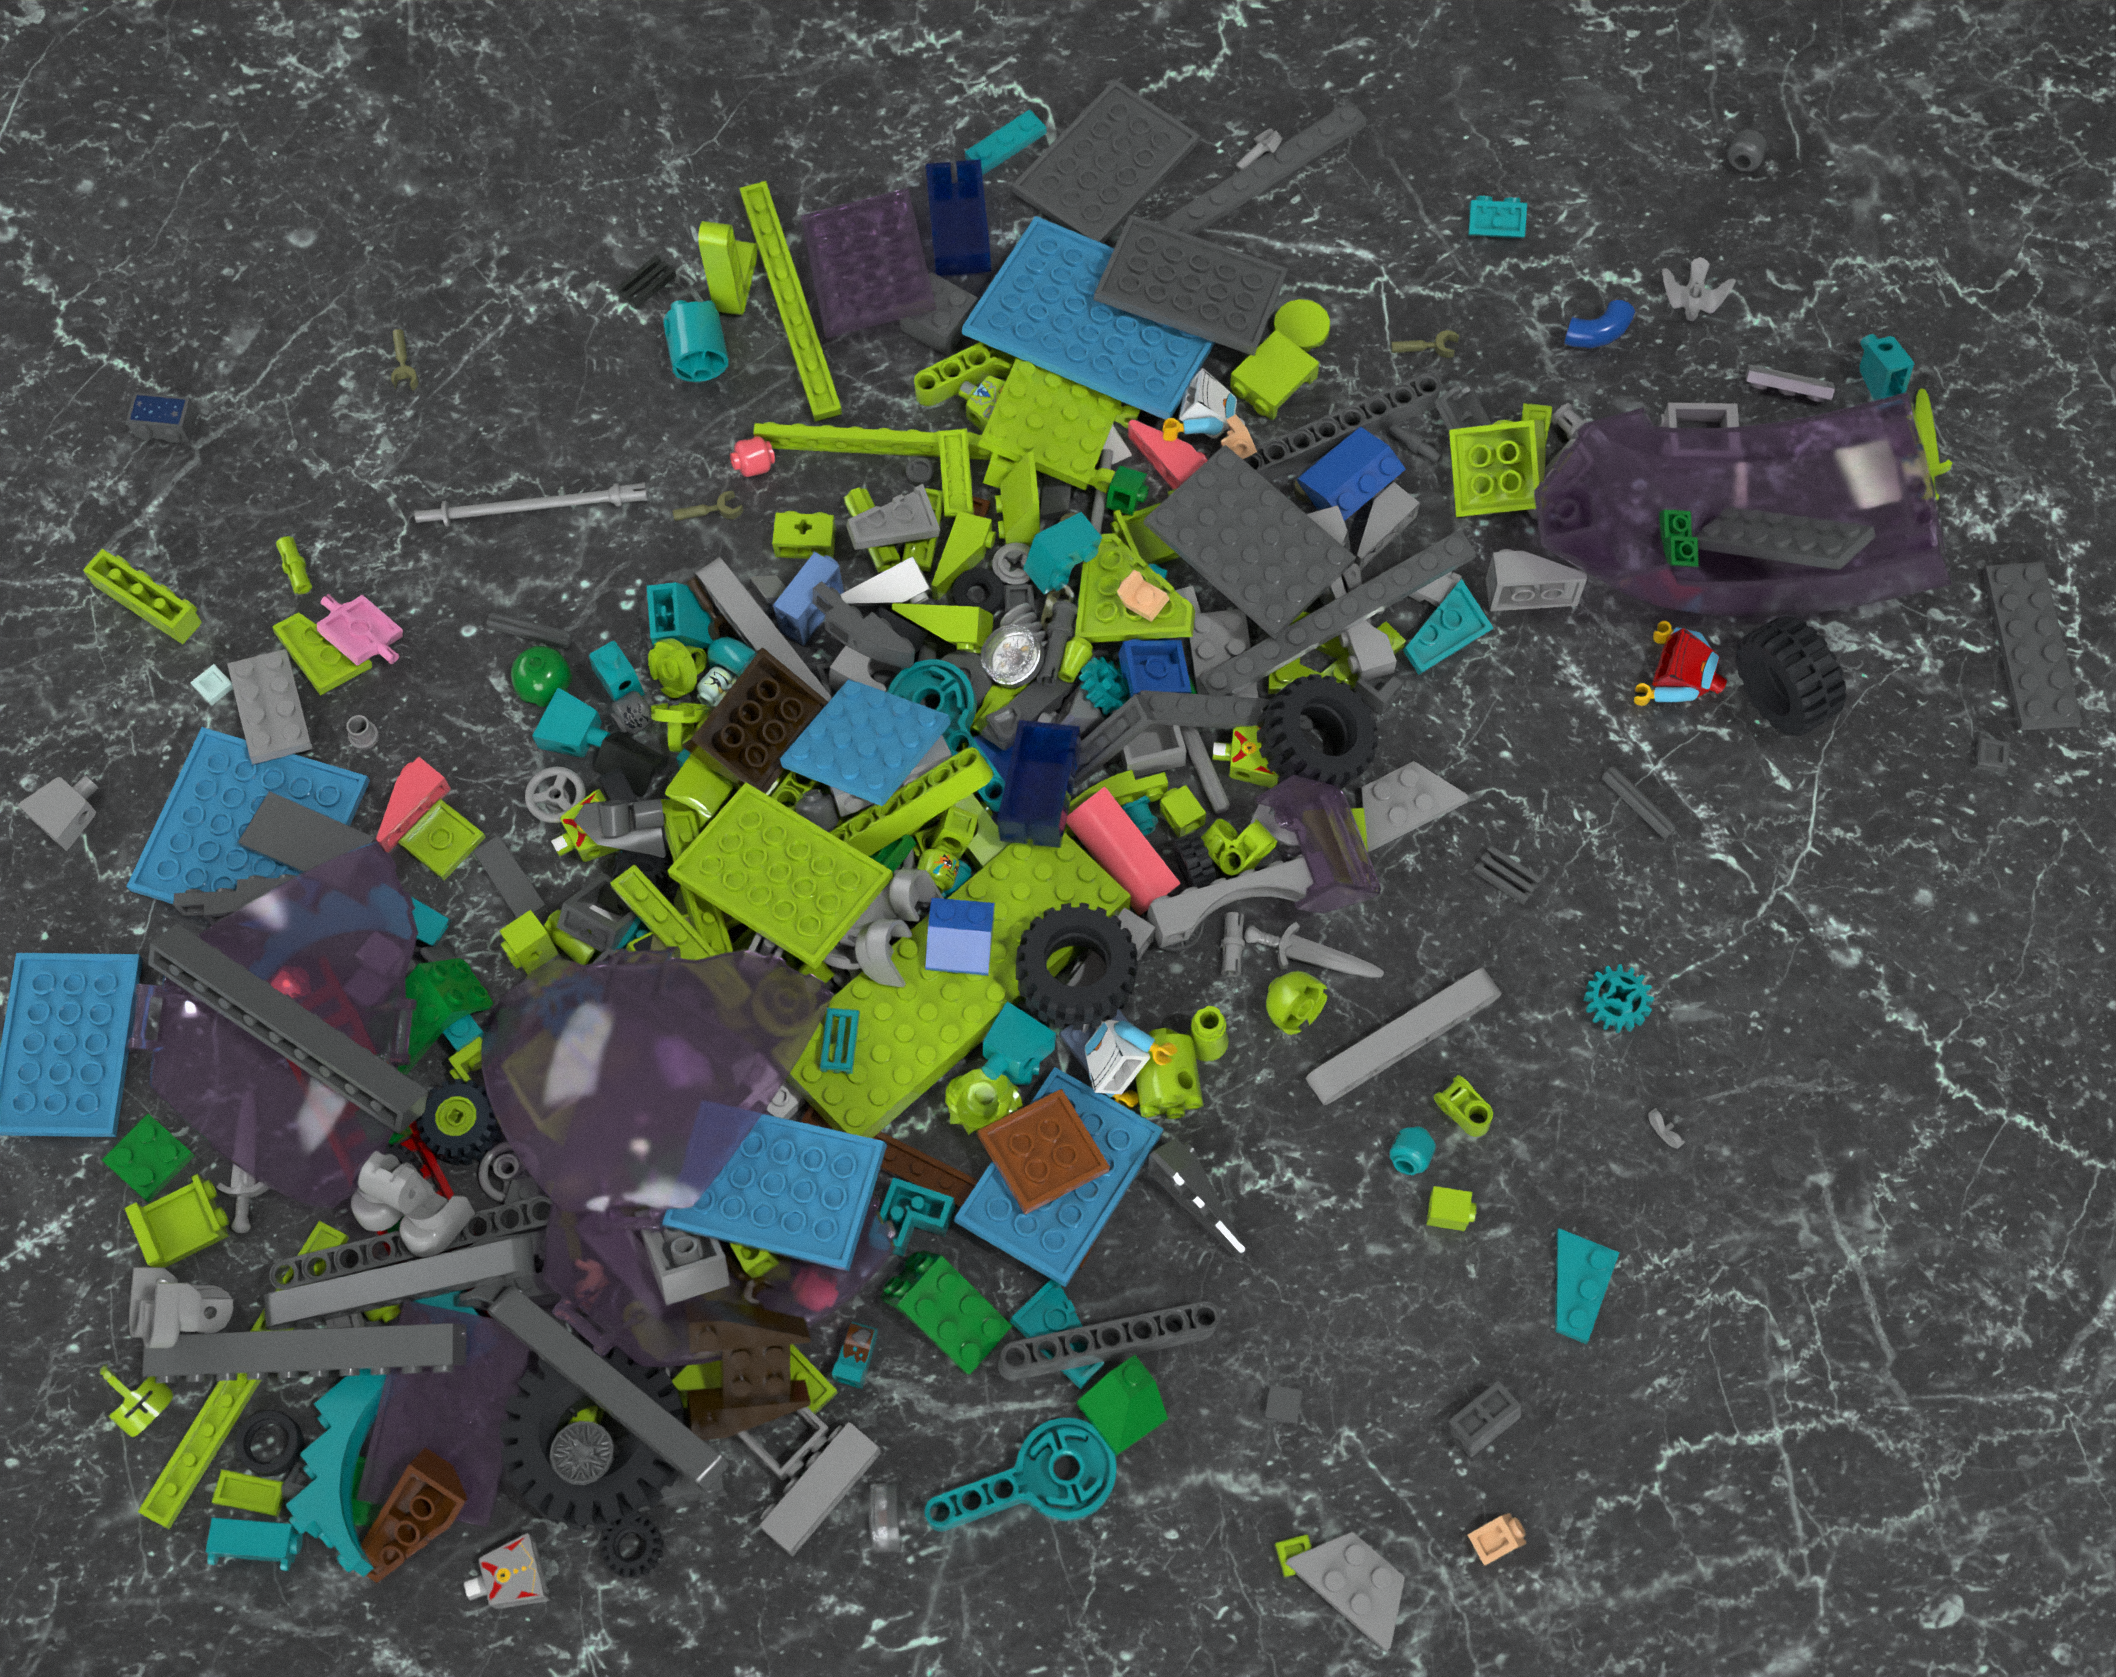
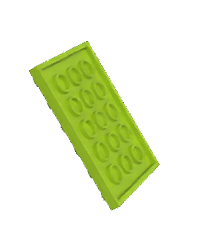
[667,782,893,969]

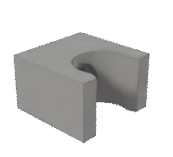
[829,646,905,692]

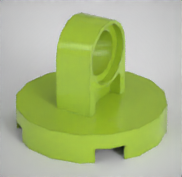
[648,638,707,698]
[651,703,711,753]

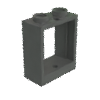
[557,873,637,953]

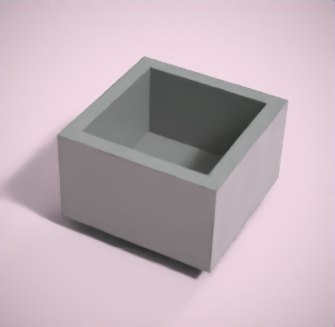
[1112,710,1186,777]

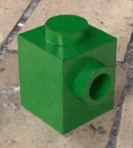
[1106,466,1149,516]

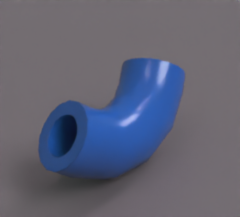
[1564,300,1635,348]

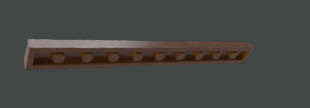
[801,1105,1096,1270]

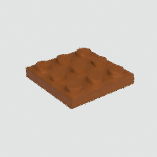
[978,1089,1110,1215]

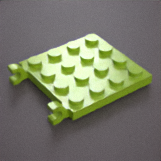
[978,358,1141,493]

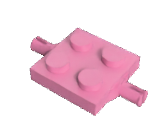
[317,594,403,666]

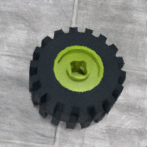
[417,1079,504,1166]

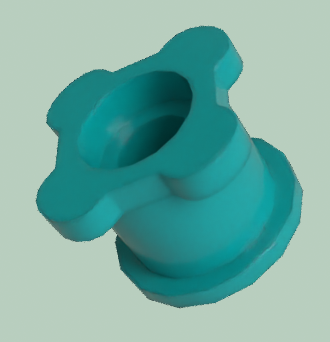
[1122,796,1158,836]

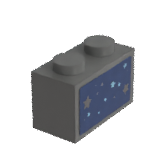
[126,392,198,443]

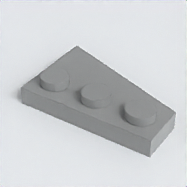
[847,484,940,550]

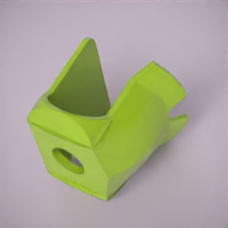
[660,754,733,833]

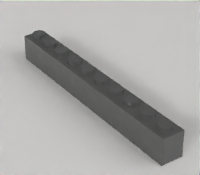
[148,923,428,1134]
[143,1323,467,1383]

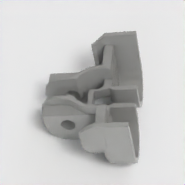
[839,868,943,987]
[351,1151,475,1257]
[129,1267,234,1348]

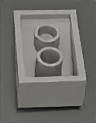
[1485,549,1587,611]
[635,1202,730,1305]

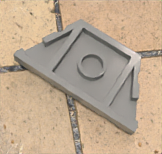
[1361,761,1469,852]
[1286,1532,1405,1653]

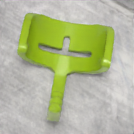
[100,1364,173,1437]

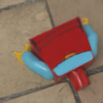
[1634,621,1727,706]

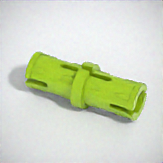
[276,536,312,595]

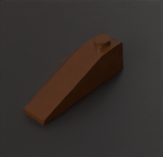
[361,1447,468,1583]

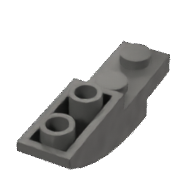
[813,581,915,669]
[173,874,307,926]

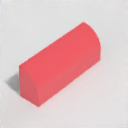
[1064,786,1181,916]

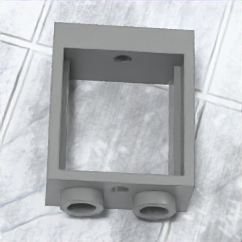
[1659,403,1741,468]
[736,1407,831,1482]

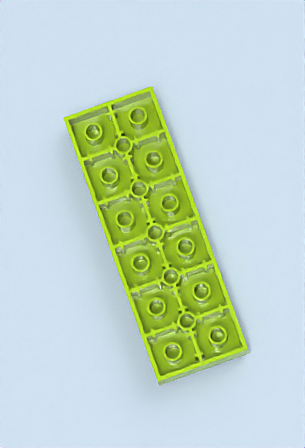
[769,814,1131,1138]

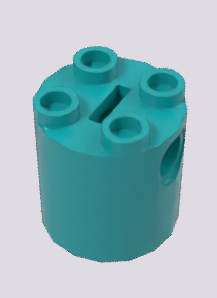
[663,300,728,382]

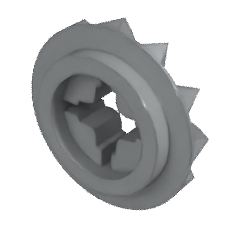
[992,543,1031,585]

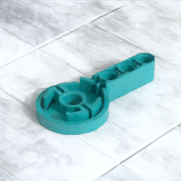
[887,659,1012,811]
[925,1418,1117,1531]

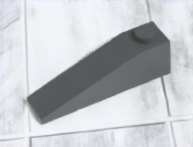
[1148,1138,1246,1262]

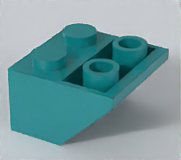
[647,582,713,649]

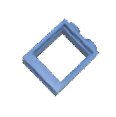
[773,552,844,646]

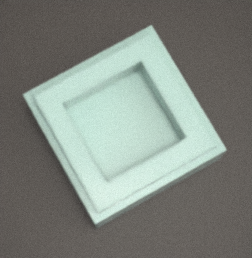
[190,664,233,706]

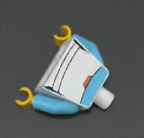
[1162,369,1245,441]
[1085,1017,1177,1110]

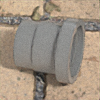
[346,715,379,750]

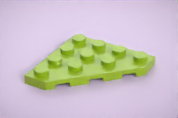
[1075,533,1195,643]

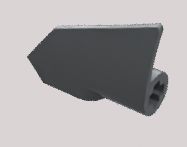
[574,799,666,858]

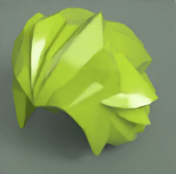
[945,1069,1023,1135]

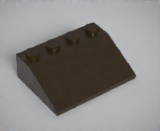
[681,647,828,794]

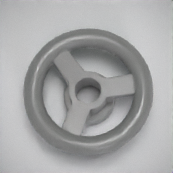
[525,767,585,823]
[478,1141,542,1203]

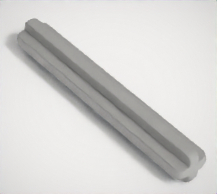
[1179,725,1230,814]

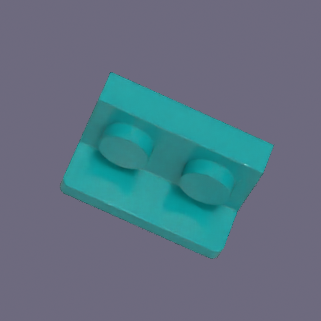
[1468,196,1527,238]

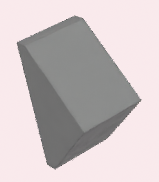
[1053,682,1104,737]

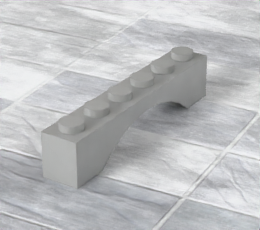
[1307,505,1397,681]
[1147,851,1335,948]

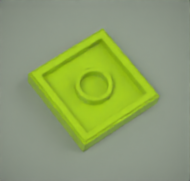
[398,799,486,881]

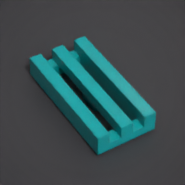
[820,1008,860,1074]

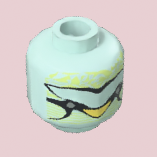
[697,667,736,707]

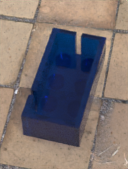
[926,159,992,276]
[997,720,1081,848]

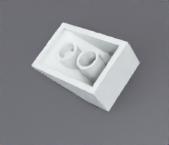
[840,557,932,606]

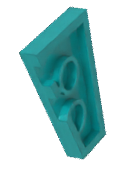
[1403,579,1493,675]

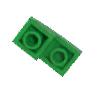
[1659,509,1698,568]

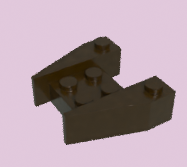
[685,1300,811,1440]

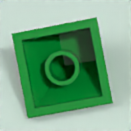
[1076,1355,1168,1456]

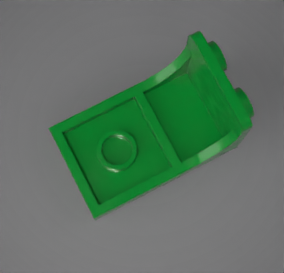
[366,958,493,1075]
[880,1250,1012,1375]

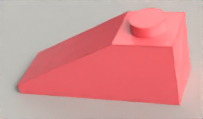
[1128,419,1208,490]
[376,757,451,854]

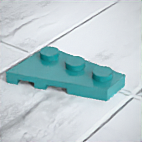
[1555,1228,1620,1344]
[1010,1279,1105,1389]

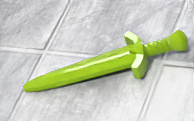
[1903,389,1953,504]

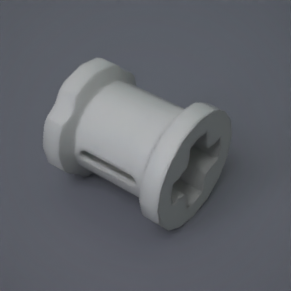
[1551,403,1589,441]

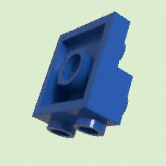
[1118,638,1192,698]

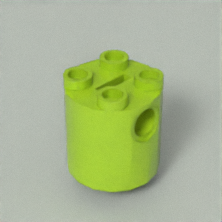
[1135,1028,1203,1119]

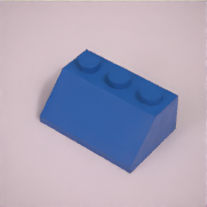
[1296,426,1406,521]

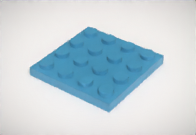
[780,679,951,806]

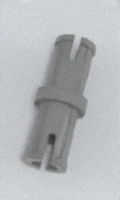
[1220,912,1245,977]

